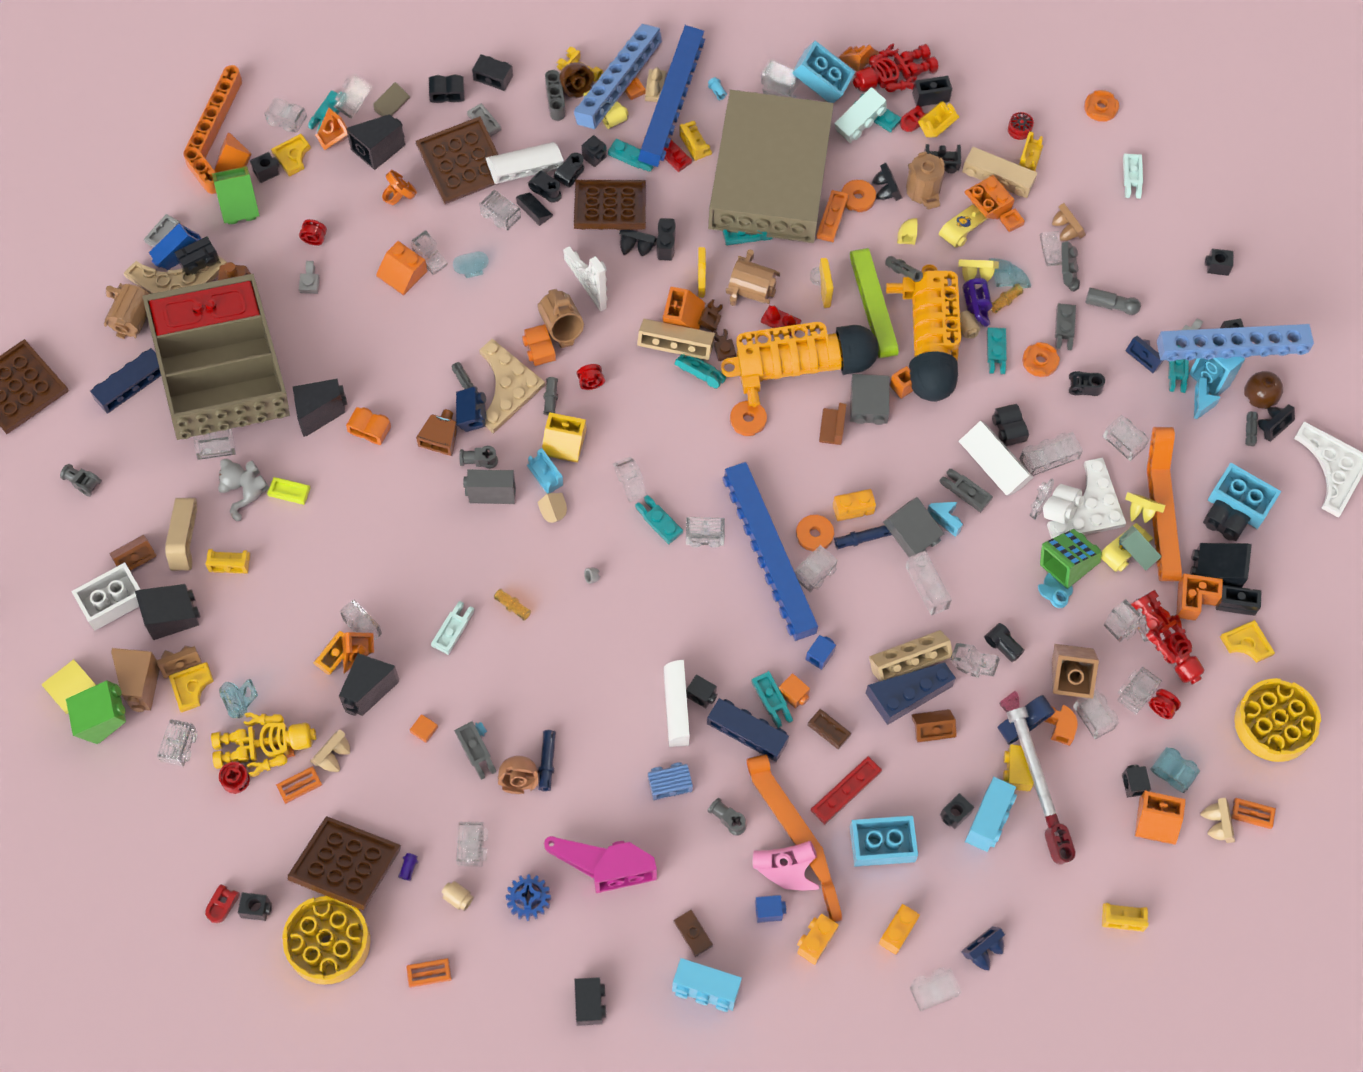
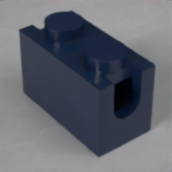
[456,386,487,432]

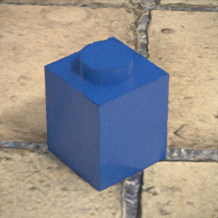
[806,635,836,670]
[755,895,786,923]

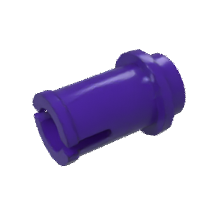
[398,853,418,881]

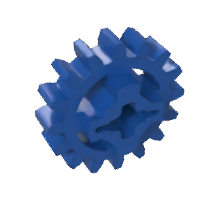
[506,874,551,921]

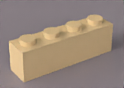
[962,147,1038,198]
[637,318,715,360]

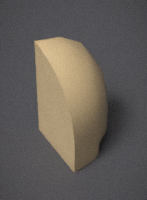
[537,493,567,523]

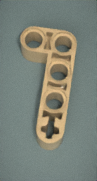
[165,498,197,571]

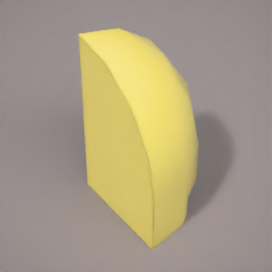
[897,218,917,245]

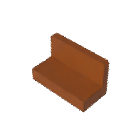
[819,403,846,445]
[110,535,157,571]
[912,709,957,742]

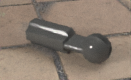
[1085,287,1141,315]

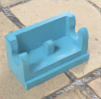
[527,448,563,494]

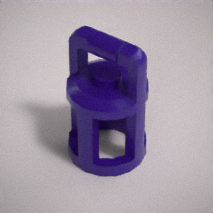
[962,278,993,327]

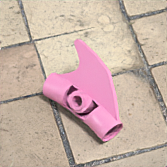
[753,841,819,891]

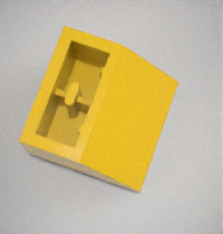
[542,412,587,463]

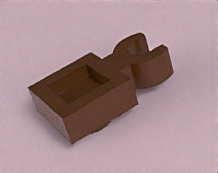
[698,299,723,332]
[714,329,736,362]

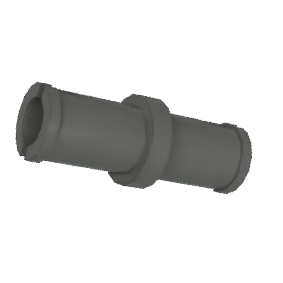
[543,377,558,415]

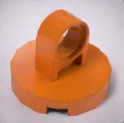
[382,170,417,205]

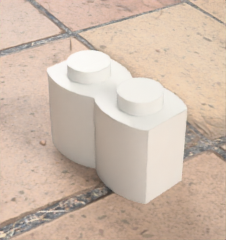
[1043,484,1084,524]

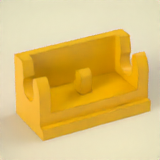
[918,101,960,137]
[679,121,712,161]
[1019,131,1043,171]
[205,549,250,574]
[1102,903,1148,932]

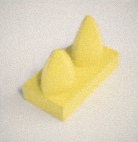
[958,259,999,282]
[1125,492,1166,523]

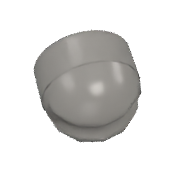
[584,567,601,584]

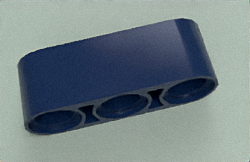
[997,695,1055,744]

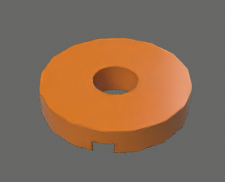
[1084,90,1119,122]
[841,180,876,212]
[1022,342,1060,377]
[730,401,767,436]
[796,515,834,552]

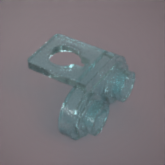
[452,251,488,278]
[219,679,258,718]

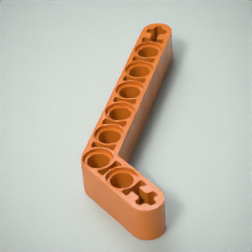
[183,65,242,194]
[1147,427,1182,581]

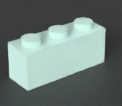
[835,87,887,143]

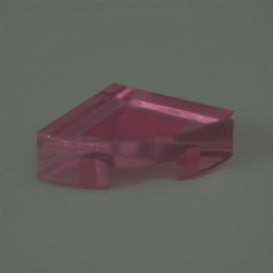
[999,691,1019,713]

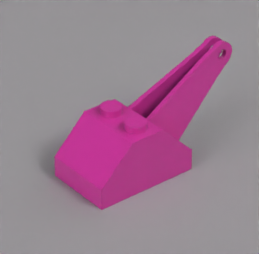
[544,836,657,893]

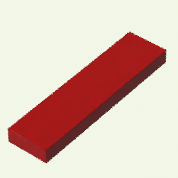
[811,756,882,825]

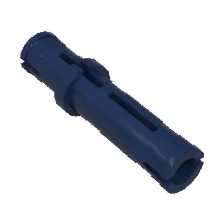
[834,525,892,550]
[538,730,556,791]

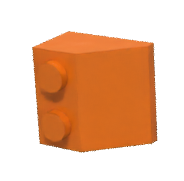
[376,241,427,295]

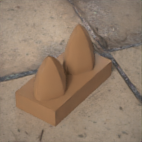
[1052,203,1086,241]
[156,645,202,679]

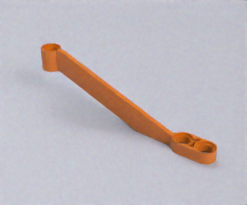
[747,754,842,922]

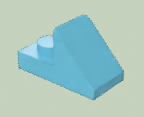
[1194,377,1221,419]
[927,502,963,537]

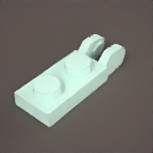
[1123,154,1143,199]
[431,601,475,655]

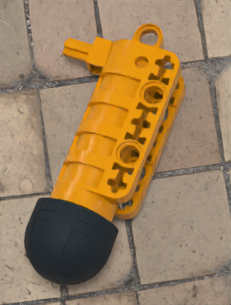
[886,264,961,402]
[721,322,879,407]

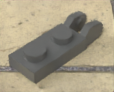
[1061,241,1080,292]
[1055,303,1076,350]
[939,469,993,513]
[454,721,497,780]

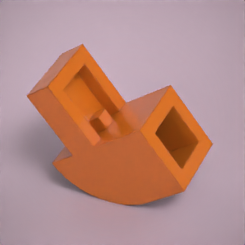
[1044,705,1078,746]

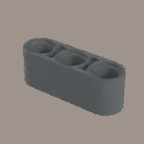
[545,70,565,121]

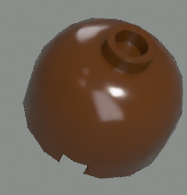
[559,62,595,98]
[1244,371,1283,409]

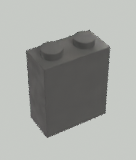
[850,374,889,425]
[463,469,516,504]
[883,497,945,558]

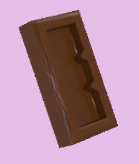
[807,709,851,750]
[674,909,713,957]

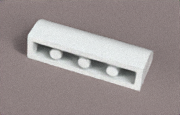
[486,142,564,184]
[959,421,1034,496]
[664,660,690,747]

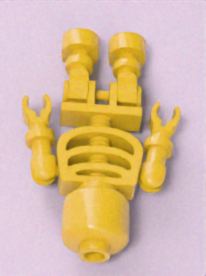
[211,712,316,777]

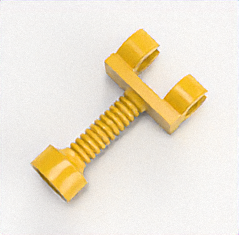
[556,47,603,82]

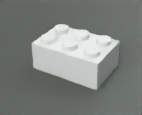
[71,563,141,631]

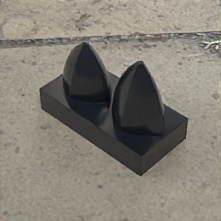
[872,163,902,201]
[619,229,657,256]
[1258,404,1295,442]

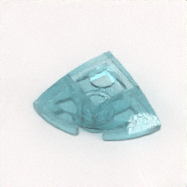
[989,258,1031,289]

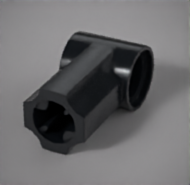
[984,623,1025,662]

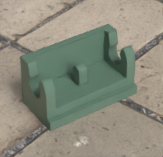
[1119,525,1162,571]

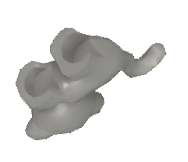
[218,459,269,521]

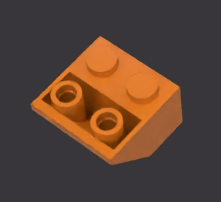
[965,175,1015,219]
[663,286,706,330]
[1135,791,1186,845]

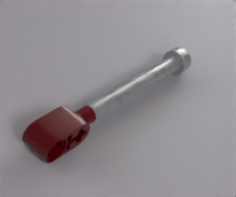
[1007,707,1076,864]

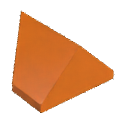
[839,44,879,71]
[315,108,348,150]
[214,133,252,172]
[342,632,374,673]

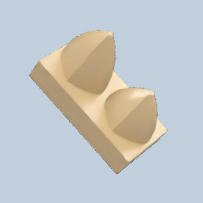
[645,67,666,102]
[310,729,350,772]
[1200,798,1235,843]

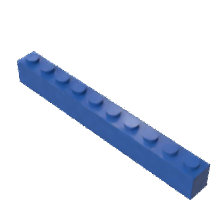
[638,25,705,167]
[722,462,818,641]

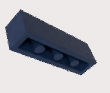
[90,348,161,414]
[707,698,789,762]

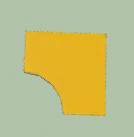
[271,133,311,177]
[698,247,706,298]
[819,258,834,308]
[1220,620,1275,663]
[169,662,214,713]

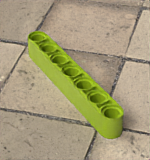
[850,248,899,358]

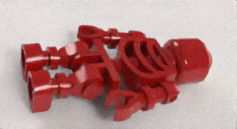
[853,44,939,92]
[1131,590,1204,684]

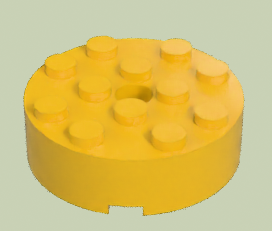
[1234,678,1321,762]
[282,896,371,985]

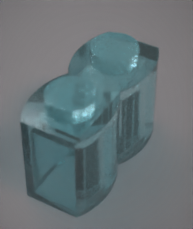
[1150,747,1200,793]

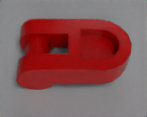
[900,105,927,132]
[205,884,240,923]

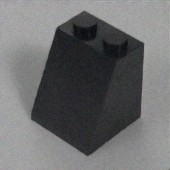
[346,114,405,170]
[292,379,347,437]
[1190,543,1252,587]
[135,584,201,640]
[339,653,399,716]

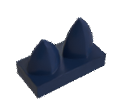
[1125,336,1164,373]
[961,926,1005,971]

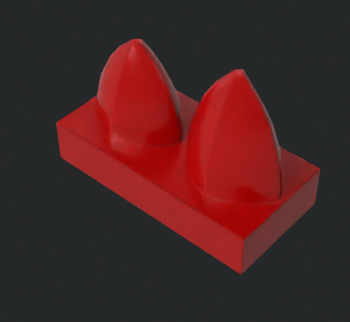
[761,305,802,336]

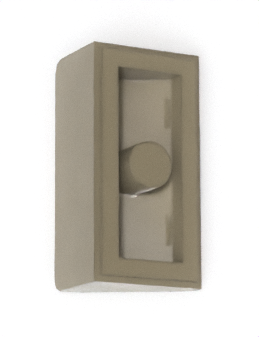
[373,82,410,116]

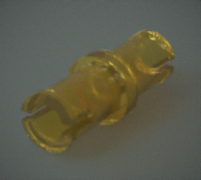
[990,284,1023,314]
[494,589,531,620]

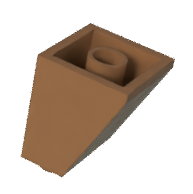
[1052,644,1099,699]
[111,648,160,712]

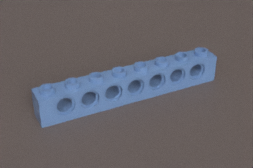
[574,24,662,129]
[1157,324,1314,361]

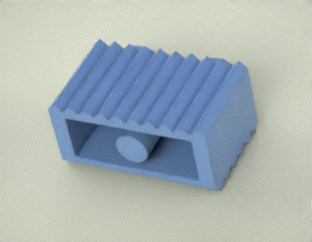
[648,762,693,800]

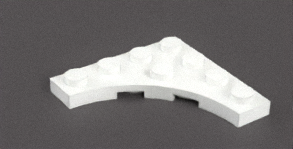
[563,246,608,312]
[1294,422,1363,518]
[1047,458,1126,539]

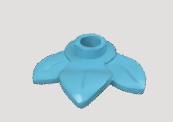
[1038,573,1073,608]

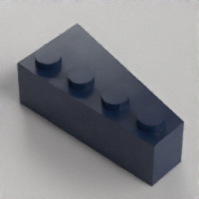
[866,662,956,725]

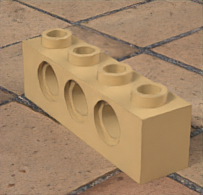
[869,630,953,681]

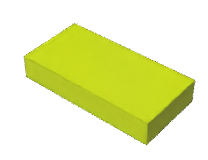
[267,477,311,505]

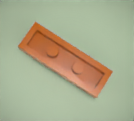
[816,190,849,243]

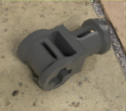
[459,446,498,469]
[60,464,102,497]
[707,798,746,836]

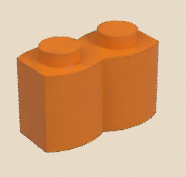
[522,324,556,366]
[346,407,391,445]

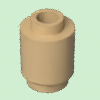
[960,311,980,339]
[442,881,474,911]

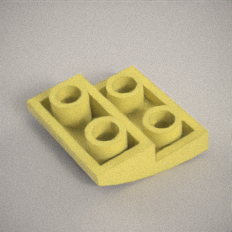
[41,659,96,714]

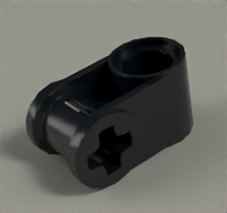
[554,153,584,188]
[528,170,561,203]
[1069,371,1105,396]

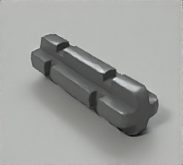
[452,362,474,389]
[1245,411,1258,447]

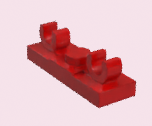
[644,136,692,172]

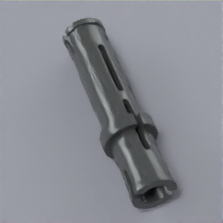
[885,256,923,282]

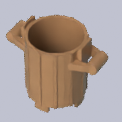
[906,152,945,210]
[726,249,780,306]
[104,283,150,339]
[538,289,584,348]

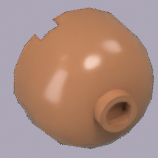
[498,756,539,794]

